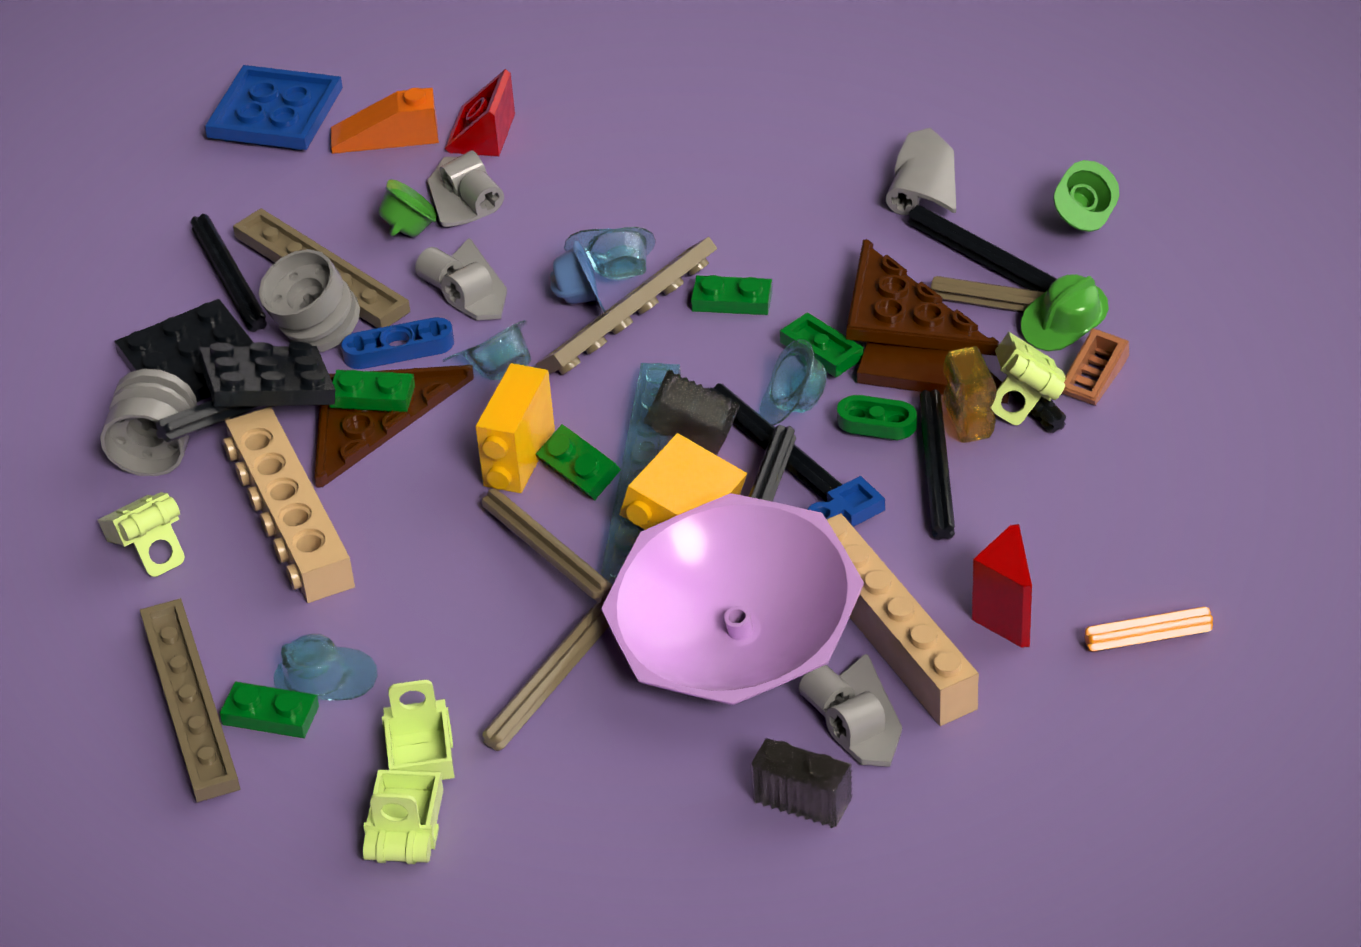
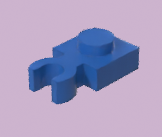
[808,476,885,527]

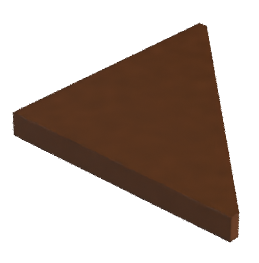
[846,239,999,356]
[857,342,1009,404]
[315,365,474,488]

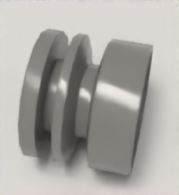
[259,249,360,352]
[100,369,197,476]

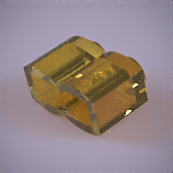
[943,346,996,443]

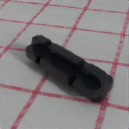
[1010,391,1066,433]

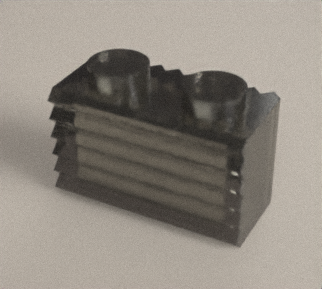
[643,370,740,455]
[751,738,853,828]

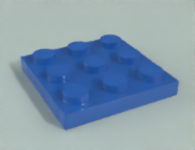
[205,65,343,150]

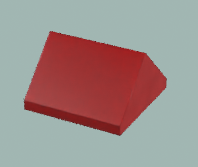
[445,69,515,157]
[972,524,1032,648]

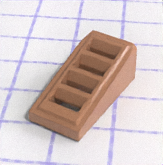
[1062,328,1129,406]

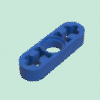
[341,317,454,369]

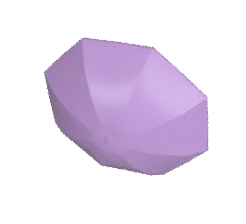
[601,493,864,705]

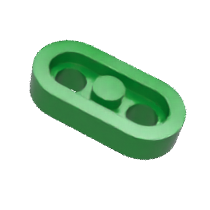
[837,395,917,440]

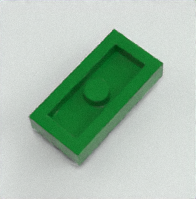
[691,275,773,315]
[780,312,863,378]
[330,370,415,412]
[536,424,621,501]
[220,681,319,738]

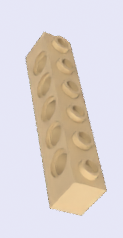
[223,406,355,603]

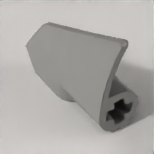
[886,128,956,215]
[428,150,504,227]
[415,239,507,320]
[799,654,902,767]

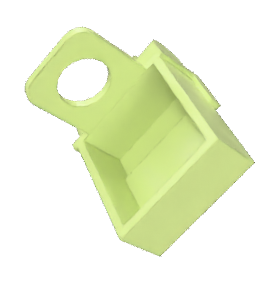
[988,332,1066,425]
[98,492,185,577]
[382,680,455,780]
[363,770,444,865]

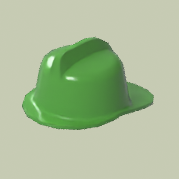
[1053,160,1120,232]
[378,179,437,237]
[1021,274,1109,351]

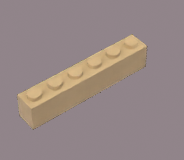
[826,513,979,726]

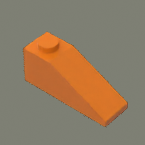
[331,88,439,154]

